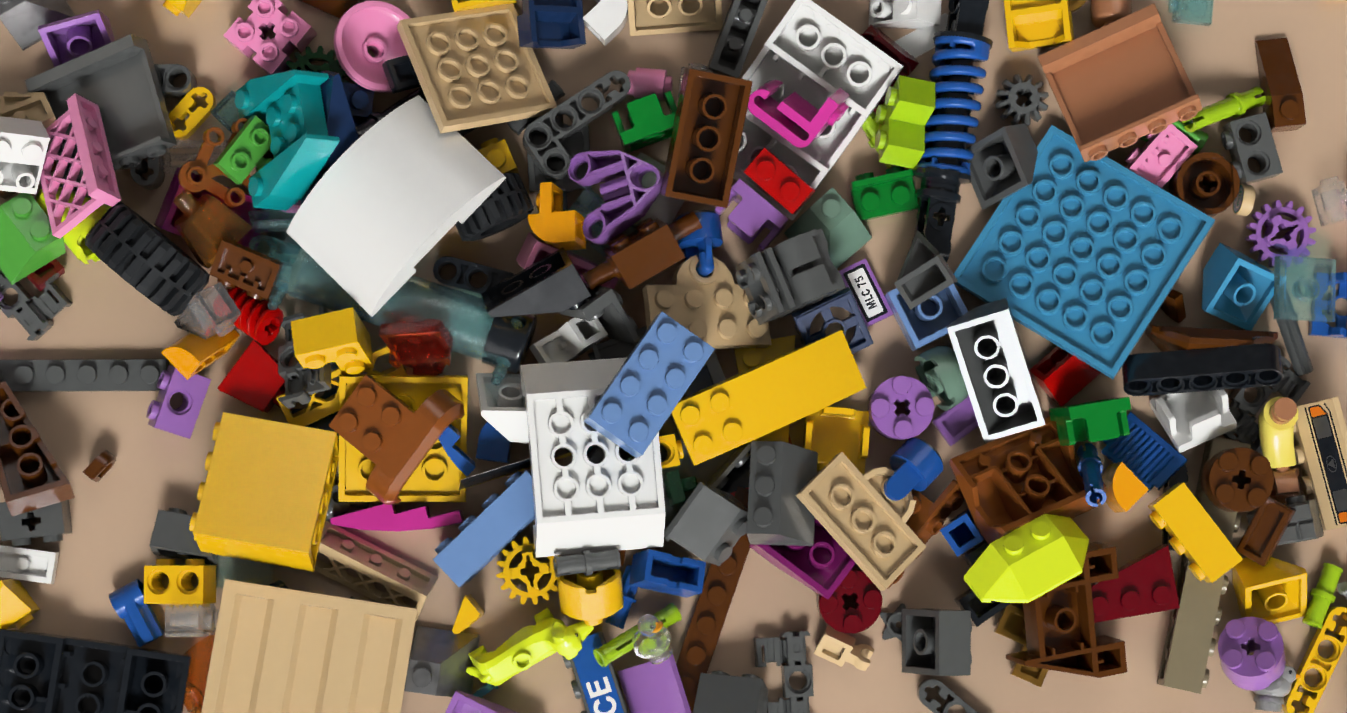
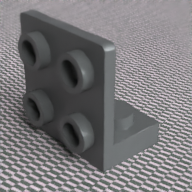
[560,283,640,344]

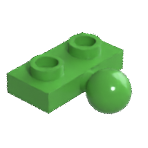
[213,115,273,184]

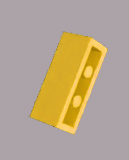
[1148,482,1243,583]

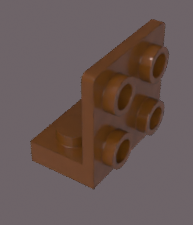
[209,238,286,300]

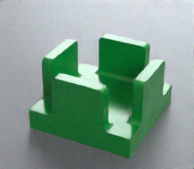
[611,91,677,154]
[1049,397,1131,446]

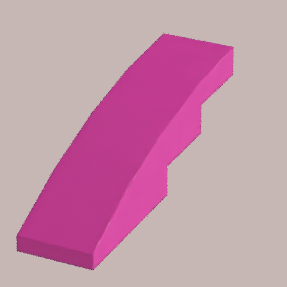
[330,504,464,532]

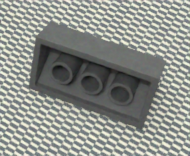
[946,298,1046,443]

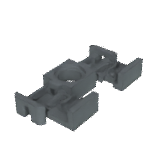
[0,270,72,341]
[278,306,331,408]
[1222,355,1311,453]
[754,631,814,713]

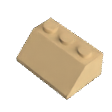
[627,0,723,36]

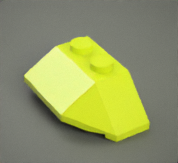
[964,514,1089,603]

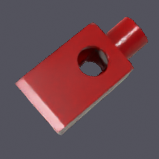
[217,340,297,413]

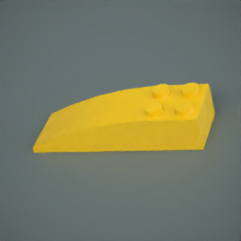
[671,330,867,466]

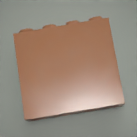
[1037,4,1203,162]

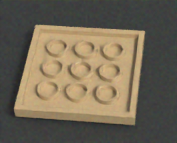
[397,3,557,134]

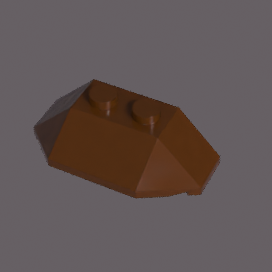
[1145,325,1278,352]

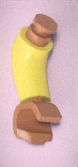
[1258,396,1300,503]

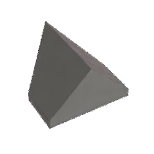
[894,230,958,310]

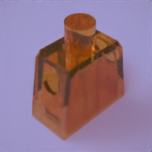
[173,190,252,269]

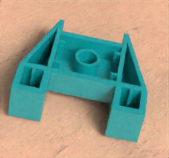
[235,70,340,211]

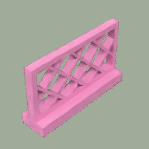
[40,93,121,239]

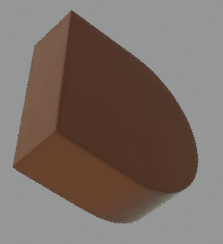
[83,450,116,482]

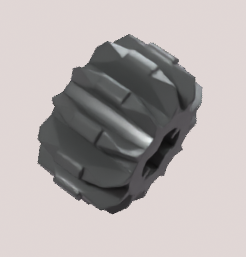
[995,74,1049,127]

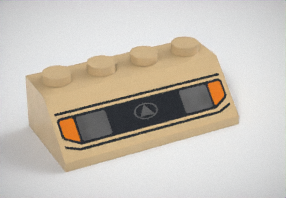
[1294,396,1347,530]

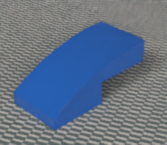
[439,424,476,476]

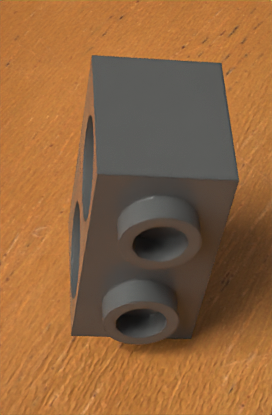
[1221,112,1283,185]

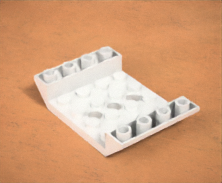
[520,357,666,558]

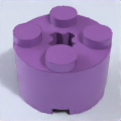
[868,375,935,440]
[1218,617,1286,691]

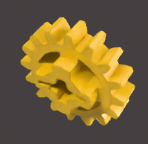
[496,536,558,605]

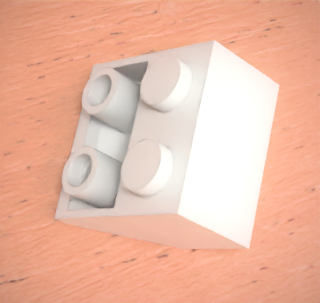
[869,0,941,29]
[0,116,50,194]

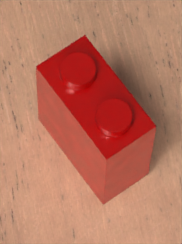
[744,147,816,214]

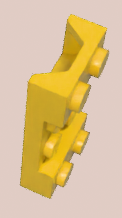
[1004,0,1074,52]

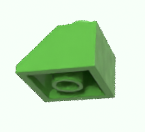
[0,193,66,285]

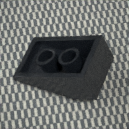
[481,247,591,317]

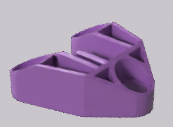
[568,150,664,245]

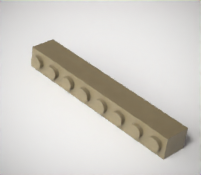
[1157,437,1251,694]

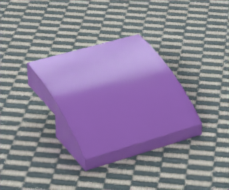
[617,654,691,713]

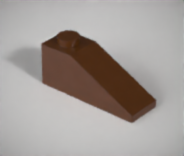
[1255,38,1306,133]

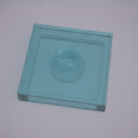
[1274,255,1336,323]

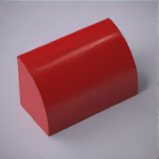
[1030,346,1101,407]

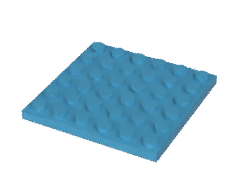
[954,125,1215,380]

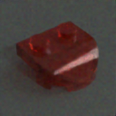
[379,319,453,375]

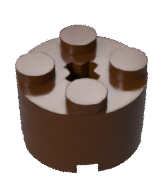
[1169,152,1240,217]
[1201,447,1274,512]

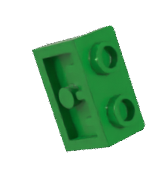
[849,166,919,221]

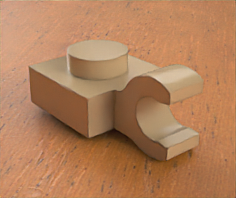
[813,625,875,671]

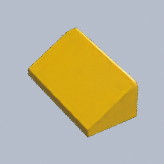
[452,594,484,634]

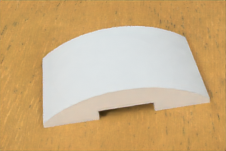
[733,0,904,221]
[286,95,506,317]

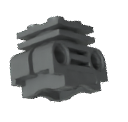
[735,228,846,325]

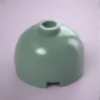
[914,346,969,411]

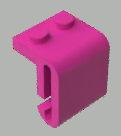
[748,80,850,148]

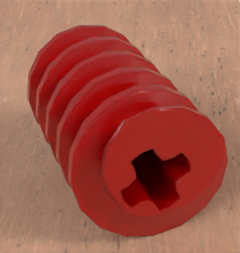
[215,286,284,345]

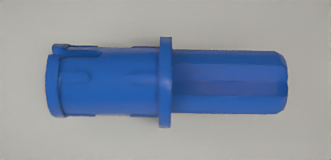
[605,565,638,629]

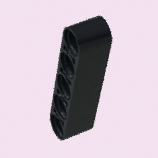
[1122,343,1284,396]

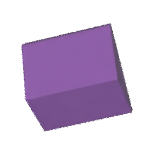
[38,9,115,67]

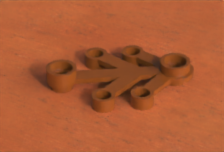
[178,118,274,207]

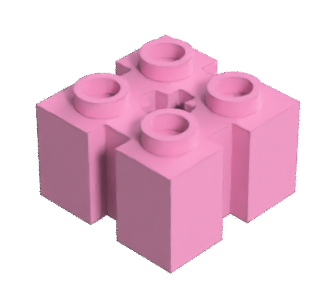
[223,0,317,75]

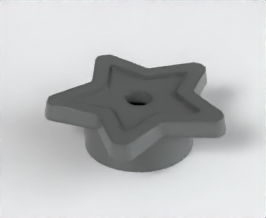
[880,603,906,641]

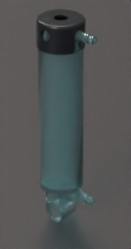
[249,235,537,385]

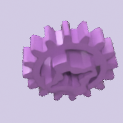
[1245,200,1316,269]

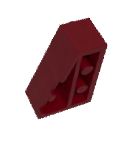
[1091,545,1180,623]

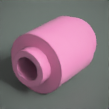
[627,67,673,101]

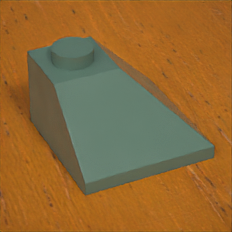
[784,187,872,269]

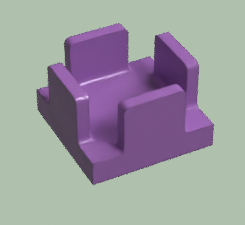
[714,178,788,252]

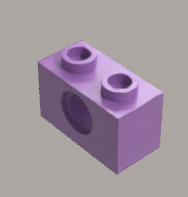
[146,365,211,439]

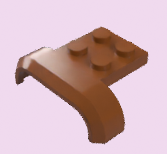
[329,375,465,505]

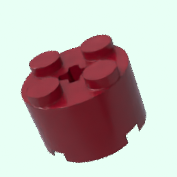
[816,569,883,634]

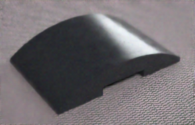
[0,629,192,713]

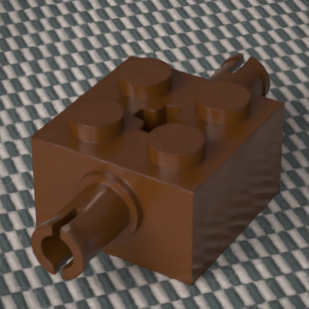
[582,211,702,291]

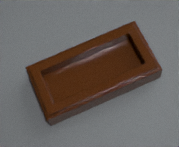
[1236,496,1296,567]

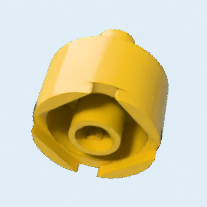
[557,569,624,626]

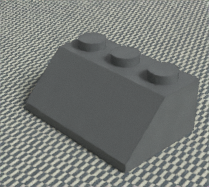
[746,441,818,546]

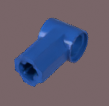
[109,579,165,647]

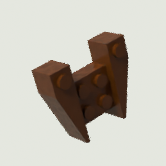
[1006,542,1127,678]

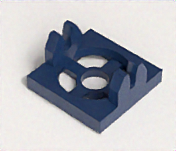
[791,287,874,354]

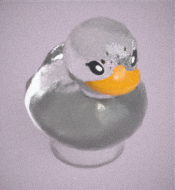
[632,614,673,664]

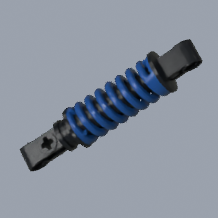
[911,0,993,263]

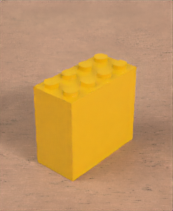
[189,412,339,572]

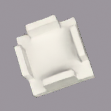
[1150,390,1237,453]

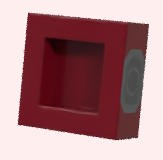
[26,259,65,291]

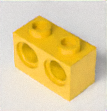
[144,559,216,604]

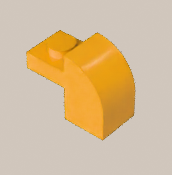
[528,182,586,251]

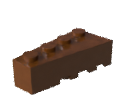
[0,381,75,516]

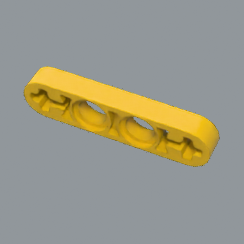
[1282,606,1347,713]

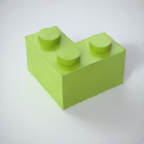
[875,75,936,169]

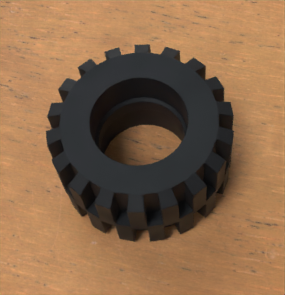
[455,173,534,241]

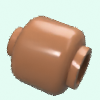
[1091,0,1132,28]

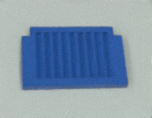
[1101,412,1187,492]

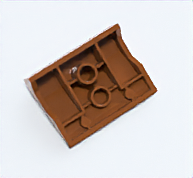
[949,416,1107,544]

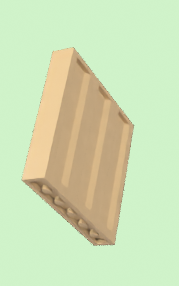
[201,579,417,713]

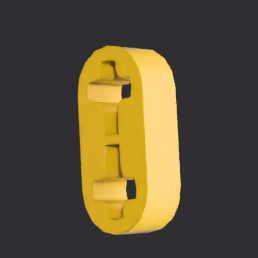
[168,87,217,140]

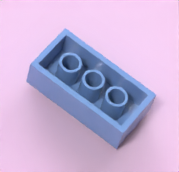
[584,312,715,458]
[433,470,535,588]

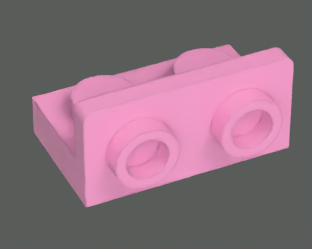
[1125,124,1198,188]

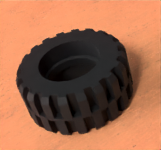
[85,202,210,316]

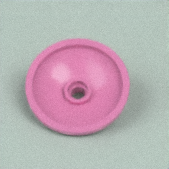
[334,1,410,92]

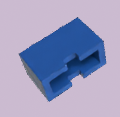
[629,549,706,598]

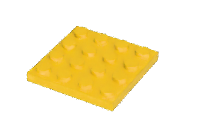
[338,374,468,502]

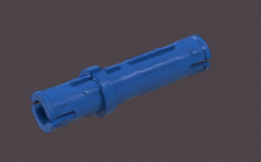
[1077,443,1107,507]

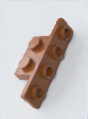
[887,479,964,589]

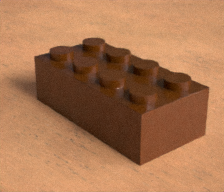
[660,68,753,208]

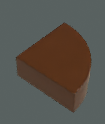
[1160,289,1186,323]

